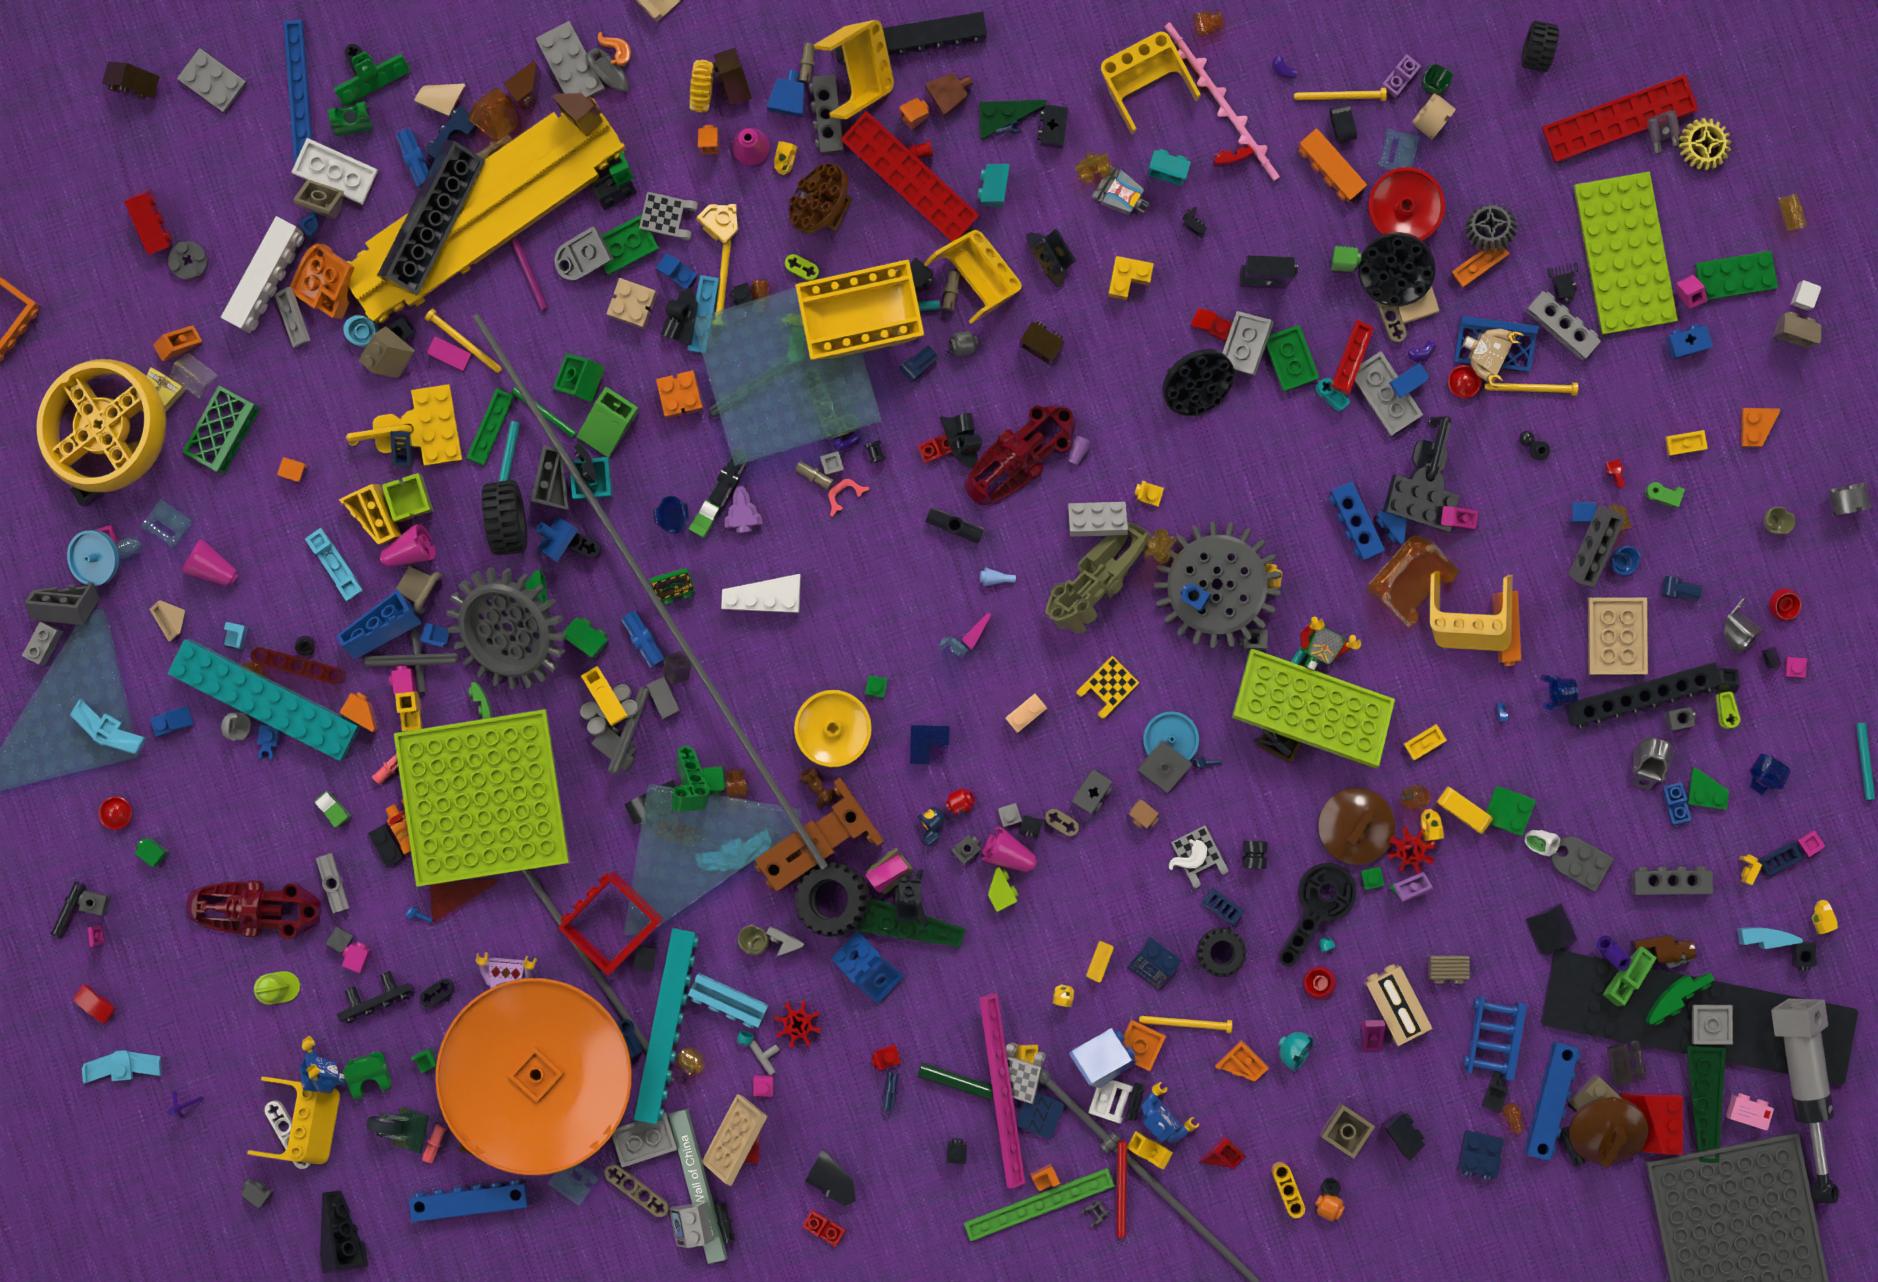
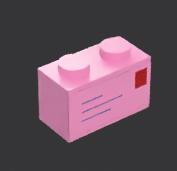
[1725,1093,1774,1130]

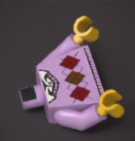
[476,952,537,988]

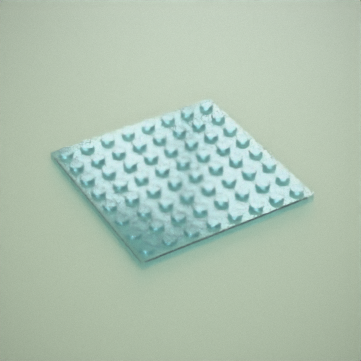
[692,274,882,466]

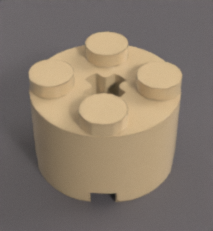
[1411,93,1456,140]

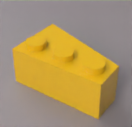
[339,484,402,545]

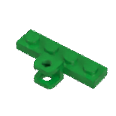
[334,52,411,106]

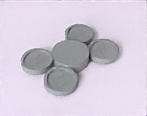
[580,684,638,736]

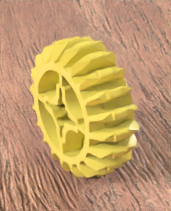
[1679,118,1731,170]

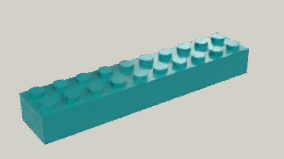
[167,639,361,761]

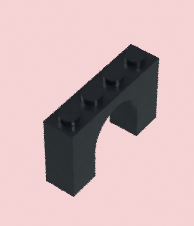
[1239,255,1298,289]

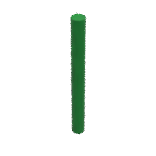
[511,387,577,438]

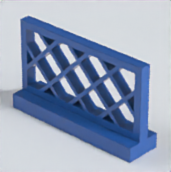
[1454,315,1539,371]

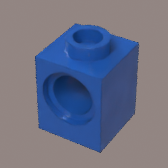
[1180,582,1212,612]

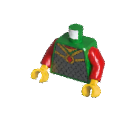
[1300,617,1361,670]

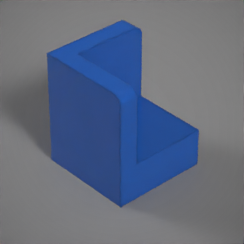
[1569,502,1596,523]
[420,623,450,648]

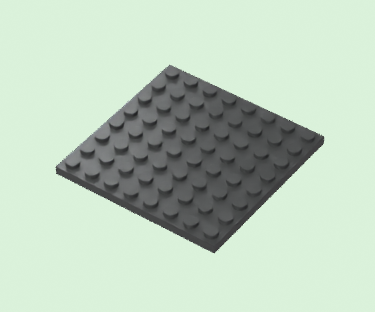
[1645,1132,1829,1282]

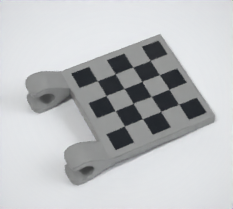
[639,192,698,241]
[1171,825,1228,888]
[1006,1042,1046,1104]

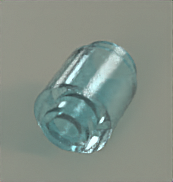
[115,535,142,560]

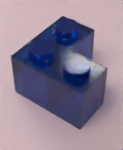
[910,725,950,764]

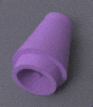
[1068,435,1090,465]

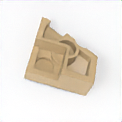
[414,84,466,117]

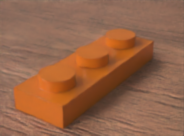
[1451,245,1510,288]

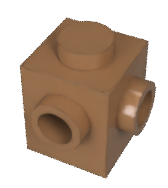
[1128,799,1159,829]

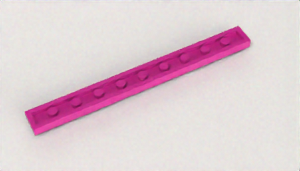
[979,993,1025,1188]

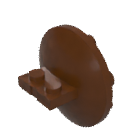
[789,163,853,234]
[1318,788,1395,865]
[1569,1097,1648,1168]

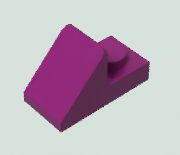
[1361,1020,1385,1051]

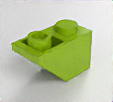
[988,867,1019,912]

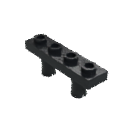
[337,971,415,1024]

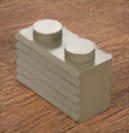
[1428,955,1470,984]

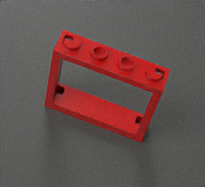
[558,870,664,976]

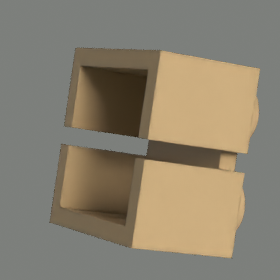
[607,278,658,330]

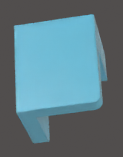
[224,622,249,649]

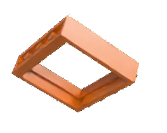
[0,276,41,361]

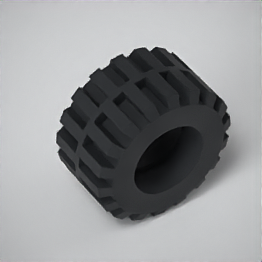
[1521,20,1559,73]
[1197,928,1247,977]

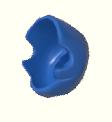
[1610,546,1641,576]

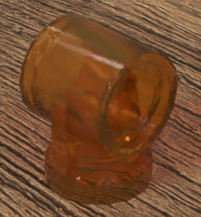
[1193,11,1224,35]
[726,769,748,798]

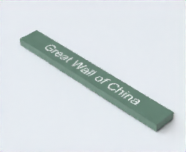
[668,1108,728,1264]

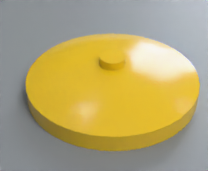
[794,690,872,767]

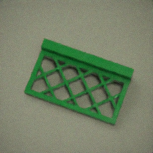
[182,386,261,475]

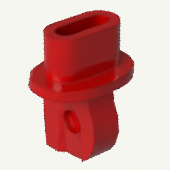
[1605,459,1625,488]

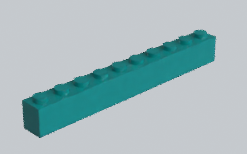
[634,928,699,1124]

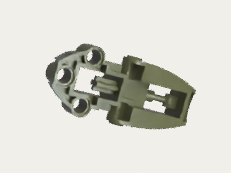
[1045,522,1151,634]

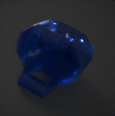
[653,496,690,533]
[1540,674,1579,710]
[1749,753,1791,795]

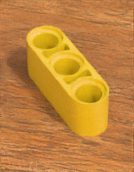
[1436,786,1493,835]
[1271,1162,1305,1218]

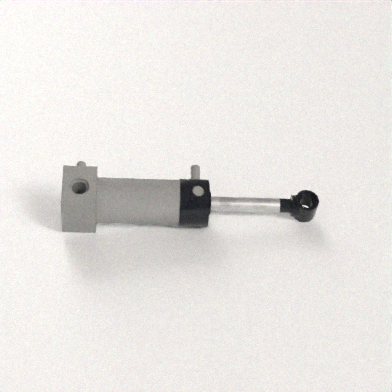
[1771,999,1839,1204]

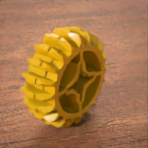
[689,60,714,112]

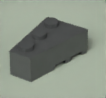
[530,445,568,511]
[25,582,99,625]

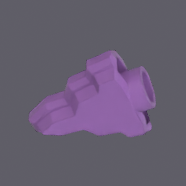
[725,486,763,533]

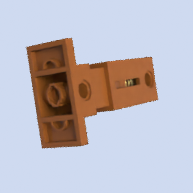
[754,777,884,892]

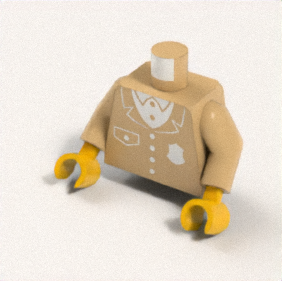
[1462,329,1523,388]

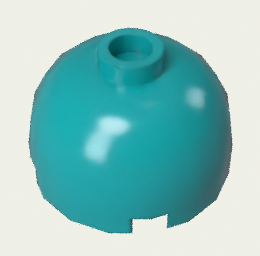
[1278,1032,1315,1072]

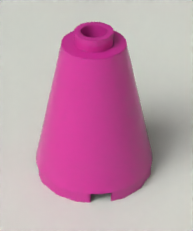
[732,128,770,166]
[380,524,436,568]
[181,539,238,586]
[981,826,1037,872]

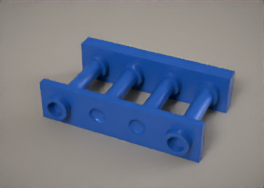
[1463,994,1527,1081]

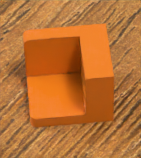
[277,457,309,482]
[1030,1164,1060,1191]

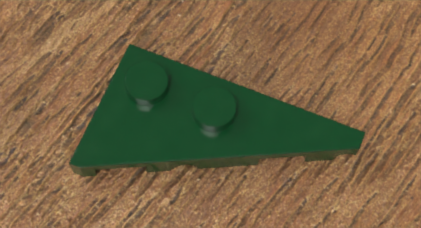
[979,100,1046,140]

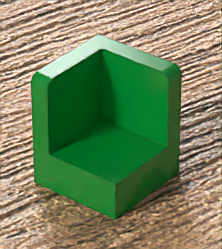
[609,151,635,186]
[411,1047,437,1073]

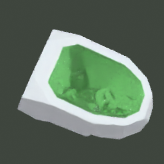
[1525,830,1560,856]

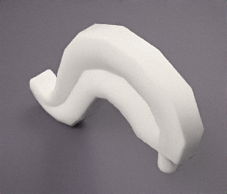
[1169,839,1207,870]

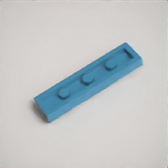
[687,275,719,354]

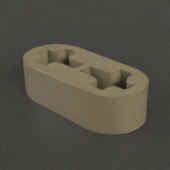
[1045,809,1079,836]

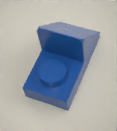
[656,253,698,290]
[150,706,194,737]

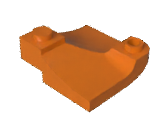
[290,243,355,319]

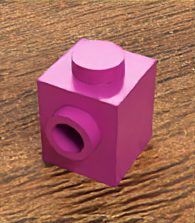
[1676,275,1707,309]
[389,666,416,694]
[342,942,372,973]

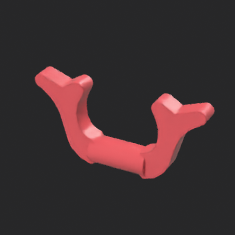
[828,479,869,516]

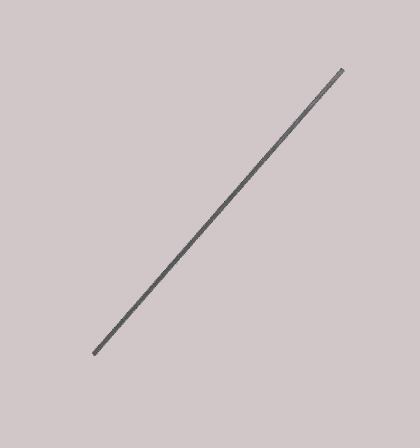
[472,313,828,870]

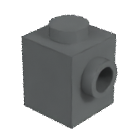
[78,890,111,915]

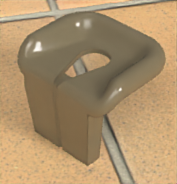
[396,566,444,614]

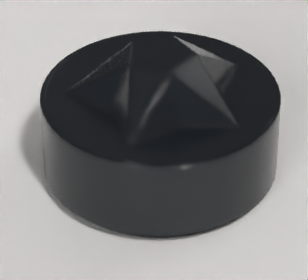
[295,636,315,656]
[1320,1178,1341,1196]

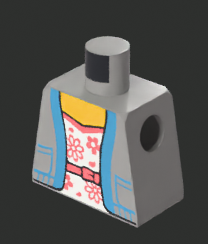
[1101,170,1149,215]

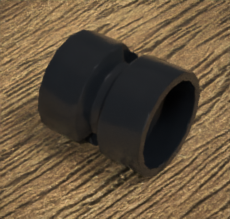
[1242,841,1268,869]

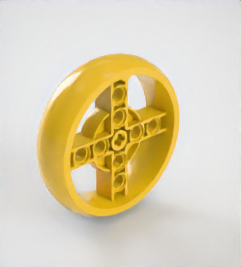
[37,359,166,493]

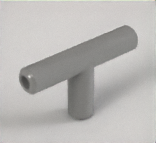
[749,1040,780,1076]

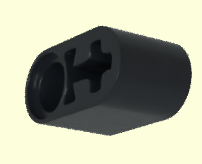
[1329,104,1357,144]
[567,532,602,559]

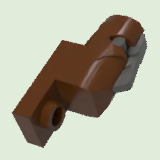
[1631,935,1696,968]

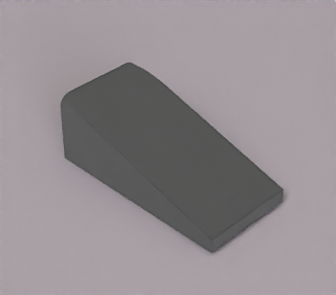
[647,677,681,719]

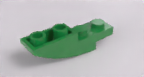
[1646,972,1715,1025]

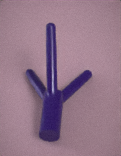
[168,1091,203,1118]

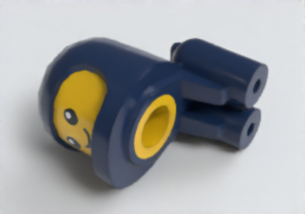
[917,807,945,847]

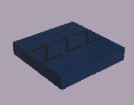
[1016,1092,1065,1140]

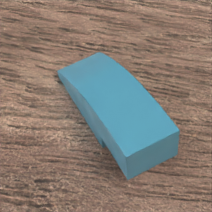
[1737,927,1803,949]

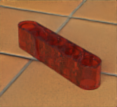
[251,647,346,684]

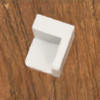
[1790,280,1821,311]

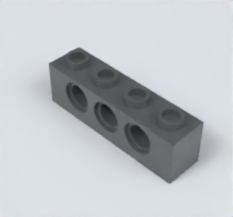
[809,74,844,156]
[1568,505,1626,588]
[1631,866,1713,895]

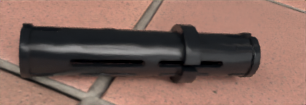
[50,881,86,938]

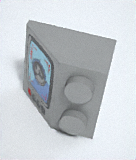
[669,1202,713,1248]

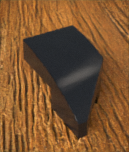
[1481,1071,1508,1113]

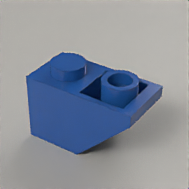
[1375,508,1407,545]

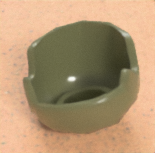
[1763,507,1795,535]
[737,925,769,956]

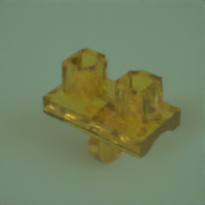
[1074,151,1111,184]
[1777,193,1807,232]
[1144,529,1176,563]

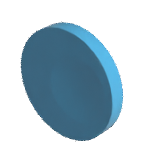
[67,530,119,586]
[1143,711,1199,760]

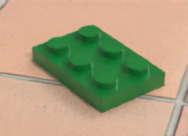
[602,215,659,275]
[1266,325,1320,392]

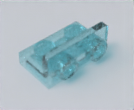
[938,635,969,656]

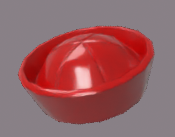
[1448,365,1481,398]
[1769,588,1802,621]
[98,796,132,830]
[1303,966,1336,1000]

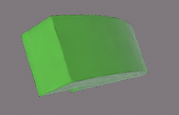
[1603,946,1656,1006]

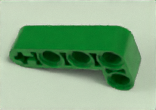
[671,746,709,812]

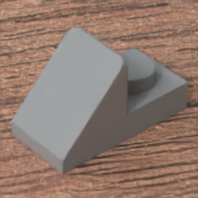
[766,926,805,956]

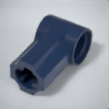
[899,345,939,383]
[1661,576,1702,602]
[616,1019,643,1058]

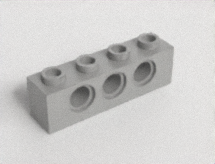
[1525,291,1601,361]

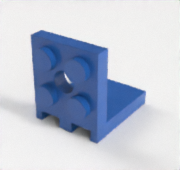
[831,931,904,1004]

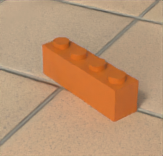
[1297,128,1367,203]

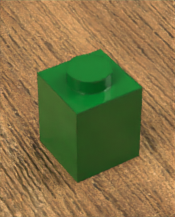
[135,837,169,867]

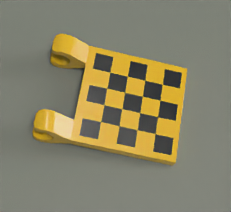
[1076,656,1139,719]

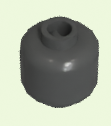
[948,331,978,357]

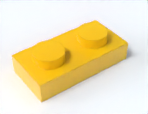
[1665,430,1708,456]
[1403,724,1447,760]

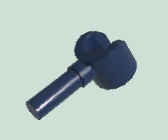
[995,121,1021,134]
[1194,756,1222,768]

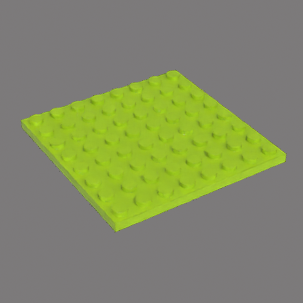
[394,709,570,887]

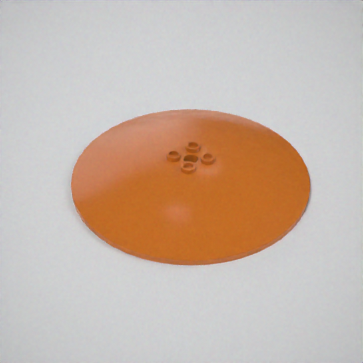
[436,978,632,1175]

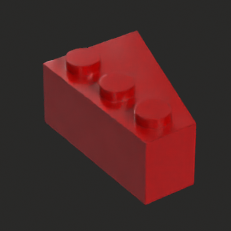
[124,189,172,255]

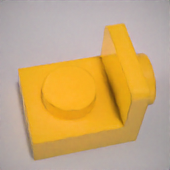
[1134,481,1164,507]
[1739,854,1762,885]

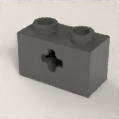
[1071,769,1113,814]

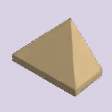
[149,600,185,642]

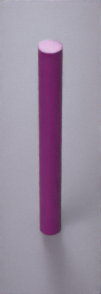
[511,238,548,311]

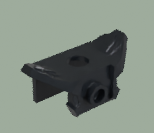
[1026,229,1076,287]
[894,869,929,927]

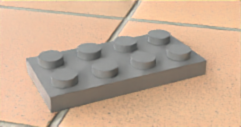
[536,21,605,98]
[1354,351,1423,436]

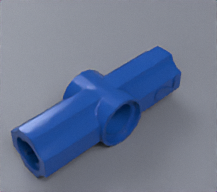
[396,128,429,188]
[621,610,665,668]

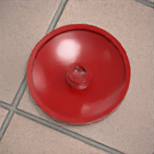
[1368,167,1445,241]

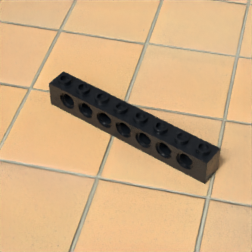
[1564,662,1722,729]

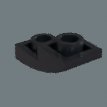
[574,442,599,482]

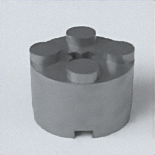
[1828,482,1872,516]

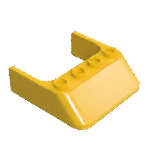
[814,20,894,119]
[1101,31,1201,135]
[923,230,1022,324]
[1430,571,1513,651]
[247,1077,340,1164]

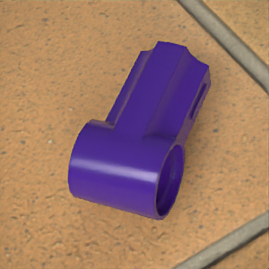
[1596,935,1632,971]

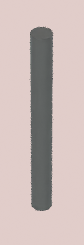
[411,626,426,692]

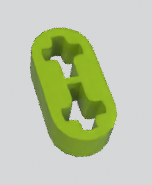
[785,254,819,281]

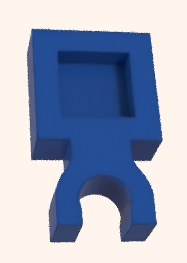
[257,725,280,760]

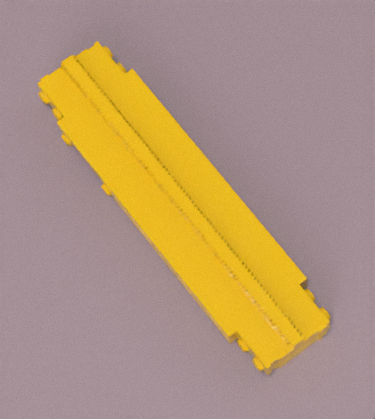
[347,96,627,324]

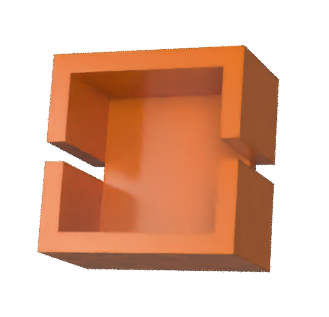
[656,370,704,419]

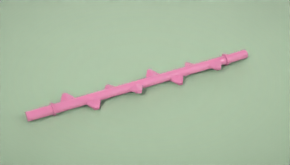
[1164,22,1280,181]

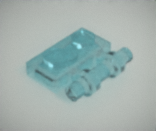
[548,1164,599,1206]

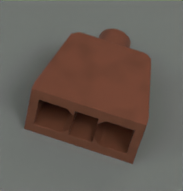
[925,73,973,118]

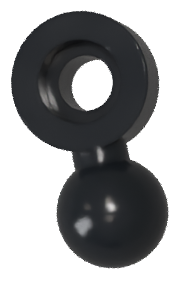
[1519,431,1550,460]

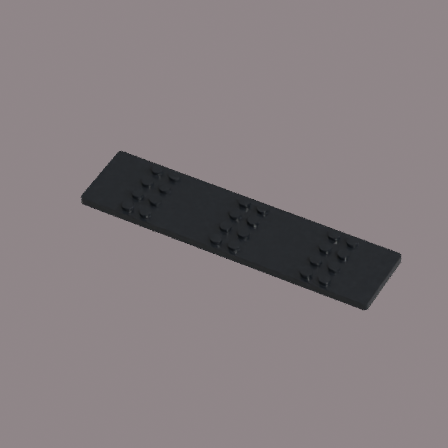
[1541,950,1858,1085]

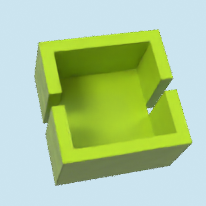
[382,473,434,523]

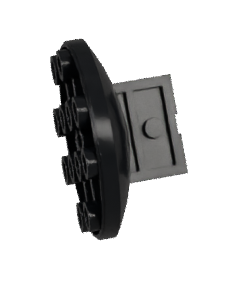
[1358,232,1436,306]
[1162,349,1235,416]

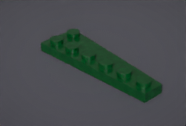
[853,897,966,947]
[1686,1045,1726,1163]

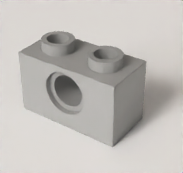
[22,622,64,665]

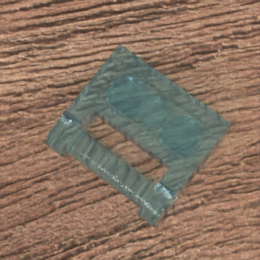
[1377,129,1419,170]
[141,499,193,549]

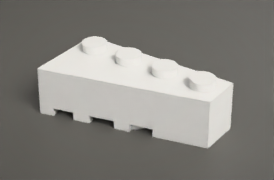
[721,574,801,613]

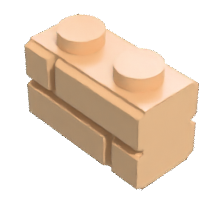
[1005,694,1047,733]

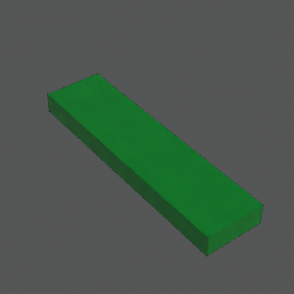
[466,388,515,466]

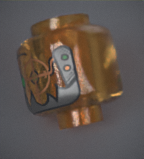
[1400,784,1430,811]

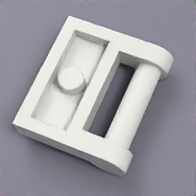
[1088,1080,1133,1123]

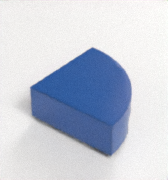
[298,212,319,239]
[1496,702,1508,722]

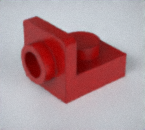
[871,1044,901,1071]

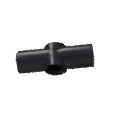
[708,449,750,507]
[925,507,984,544]

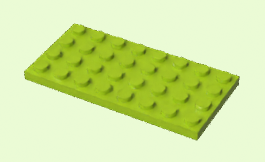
[1573,171,1678,335]
[1232,648,1395,769]

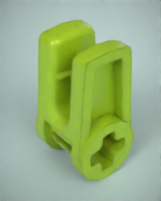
[1715,692,1740,729]

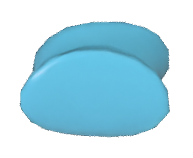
[344,315,379,347]

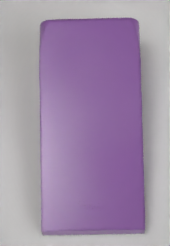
[1393,872,1433,902]

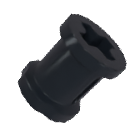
[864,440,887,464]

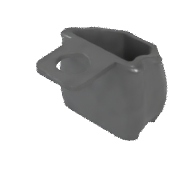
[1723,596,1763,653]
[1632,737,1674,790]

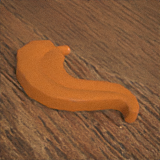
[597,32,631,66]

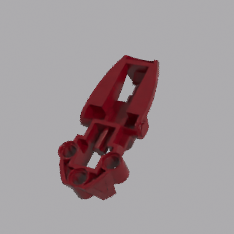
[964,405,1076,506]
[186,880,321,939]

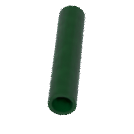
[917,1062,993,1101]

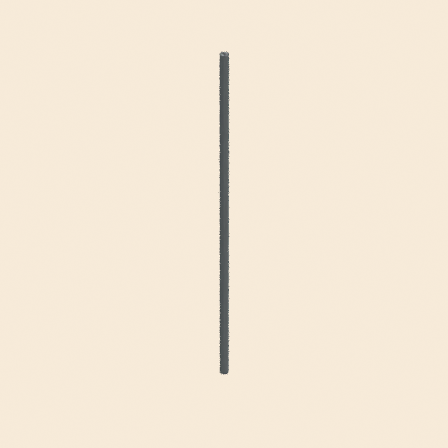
[521,869,674,1084]

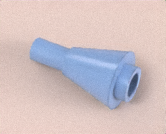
[980,567,1016,586]

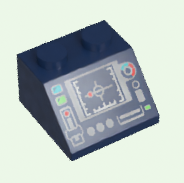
[1127,936,1182,990]

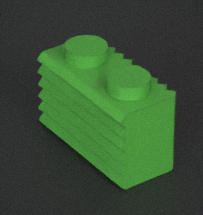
[1331,246,1361,272]

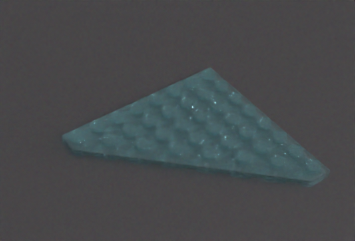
[0,608,139,791]
[624,784,801,936]

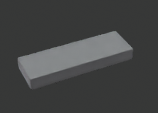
[274,287,311,348]

